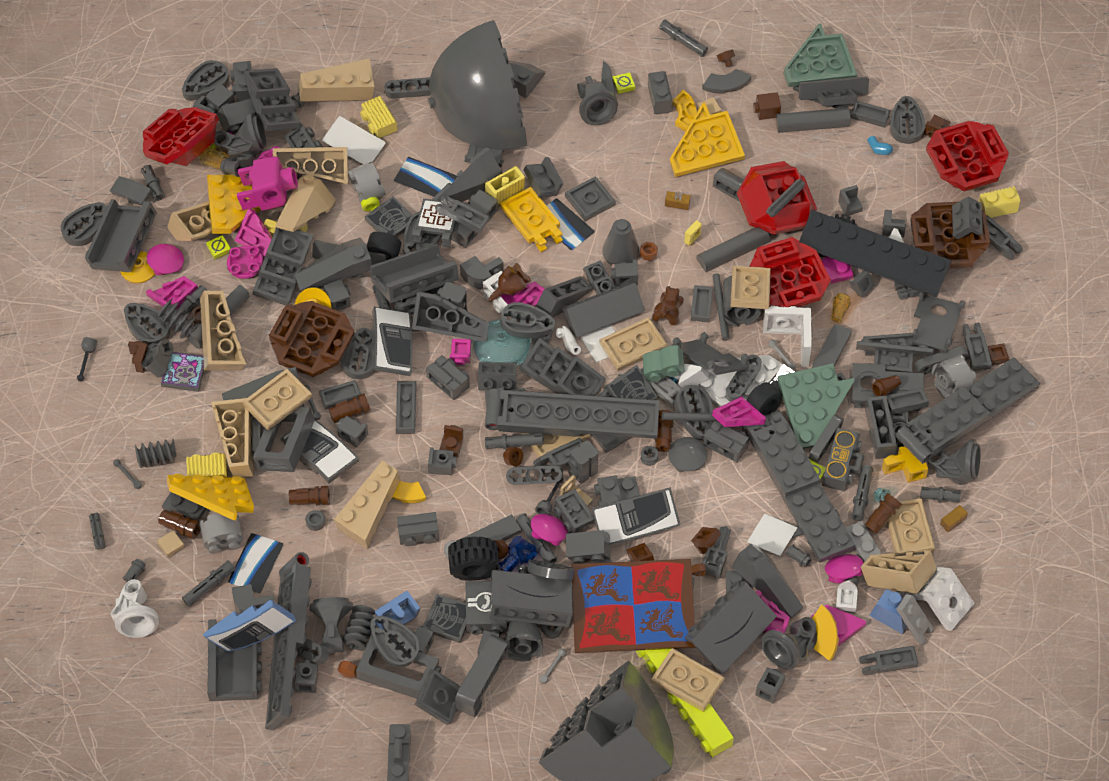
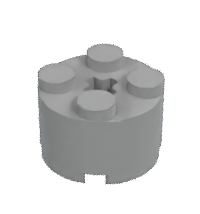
[348,162,386,203]
[932,355,976,398]
[200,513,243,554]

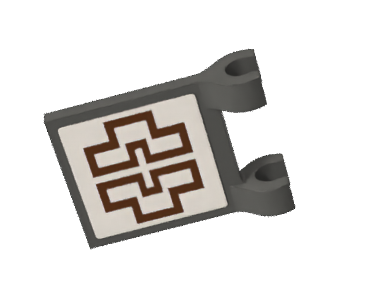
[412,198,456,248]

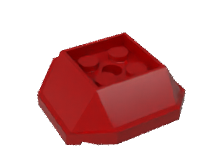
[143,107,219,166]
[926,121,1009,192]
[737,161,817,235]
[749,237,831,308]

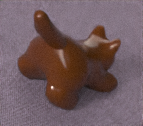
[489,263,531,301]
[652,286,684,325]

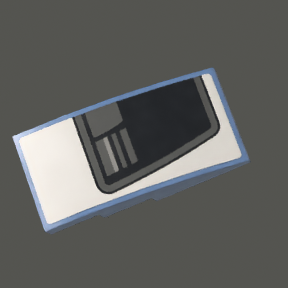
[203,600,296,652]

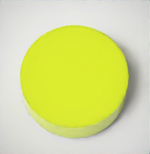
[361,197,380,212]

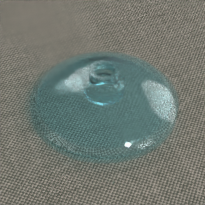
[474,319,530,365]

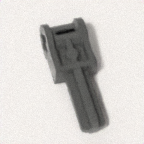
[703,526,731,579]

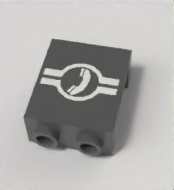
[465,581,507,635]

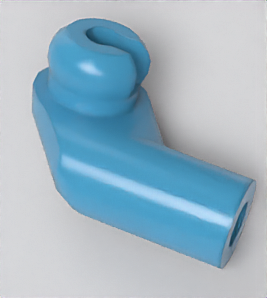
[867,136,893,155]

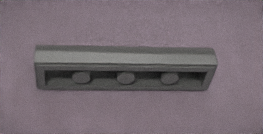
[775,108,850,133]
[696,227,770,272]
[188,285,250,348]

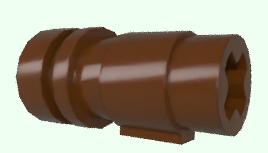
[328,393,371,423]
[654,410,674,452]
[289,486,330,506]
[864,493,902,534]
[158,509,201,540]

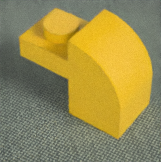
[882,447,928,483]

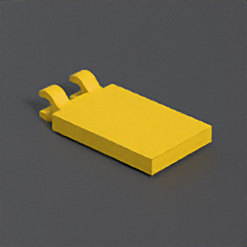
[500,187,563,252]

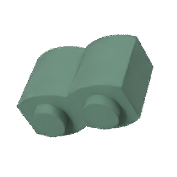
[643,345,684,382]

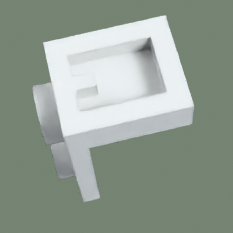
[482,271,508,313]

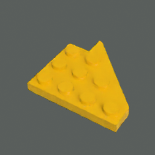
[669,102,745,177]
[207,175,261,234]
[167,474,254,520]

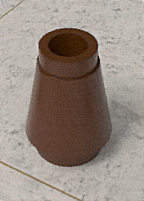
[872,375,901,397]

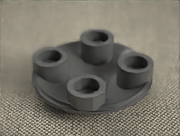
[668,437,707,472]

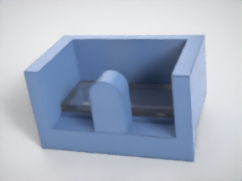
[375,591,420,630]

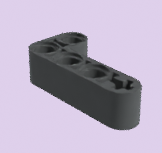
[455,634,510,718]

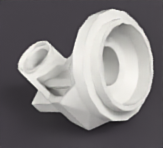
[110,580,159,638]

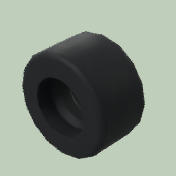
[366,231,402,260]
[746,382,782,416]

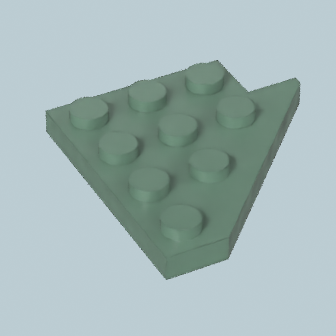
[783,24,857,87]
[777,363,854,449]

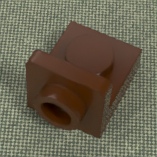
[924,114,951,138]
[128,341,148,373]
[439,425,464,458]
[691,527,721,554]
[627,543,654,561]

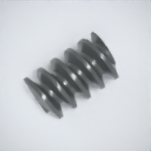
[158,298,200,339]
[135,438,177,468]
[343,605,375,651]

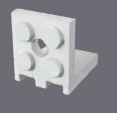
[763,306,811,367]
[897,567,975,631]

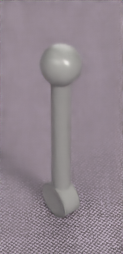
[769,340,796,370]
[540,649,566,684]

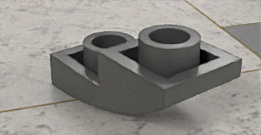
[110,176,152,205]
[583,260,615,294]

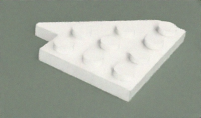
[691,355,783,407]

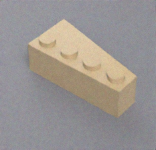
[200,291,246,370]
[211,398,254,477]

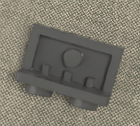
[952,196,982,239]

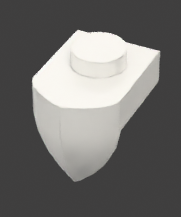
[836,580,858,612]

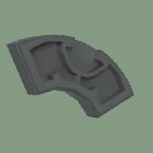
[702,69,751,94]

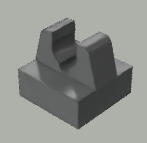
[849,270,875,297]

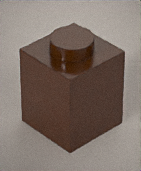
[753,92,781,120]

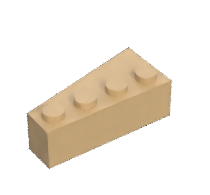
[298,58,374,101]
[273,147,348,184]
[334,460,400,549]

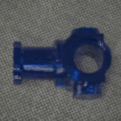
[499,535,537,572]

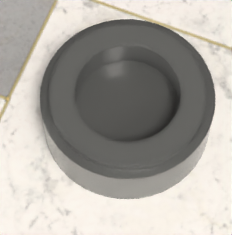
[305,510,325,531]

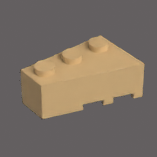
[861,551,937,594]

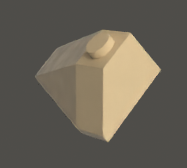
[276,175,336,232]
[167,201,212,241]

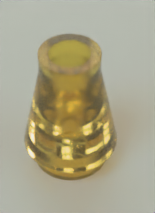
[831,293,851,322]

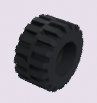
[448,536,499,581]

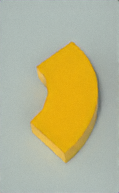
[672,90,697,132]
[392,480,426,503]
[812,605,839,661]

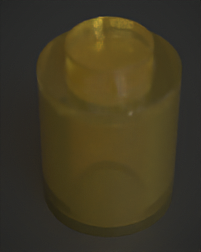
[199,147,228,171]

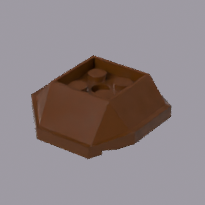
[910,201,990,269]
[269,301,355,377]

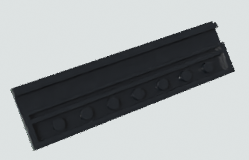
[799,210,952,297]

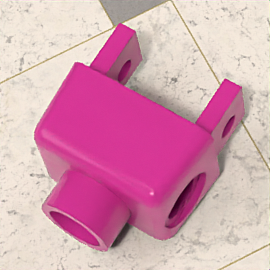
[237,156,298,211]

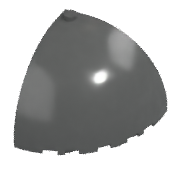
[428,20,527,149]
[539,660,674,781]

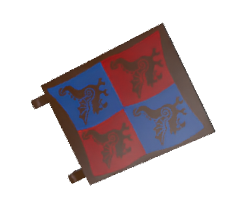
[571,559,706,653]

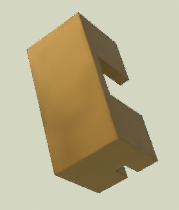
[665,191,691,210]
[940,505,968,532]

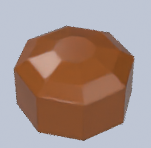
[640,242,658,261]
[337,660,357,679]

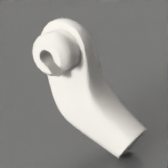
[556,326,581,355]

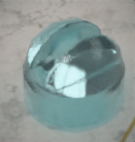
[873,487,891,502]

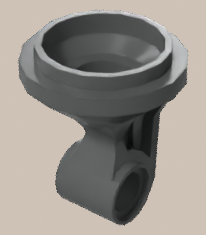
[577,76,618,125]
[214,113,267,158]
[927,439,981,485]
[309,597,353,653]
[761,617,816,669]

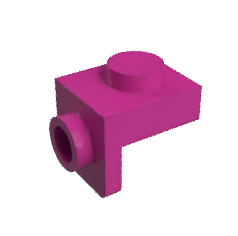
[450,339,471,365]

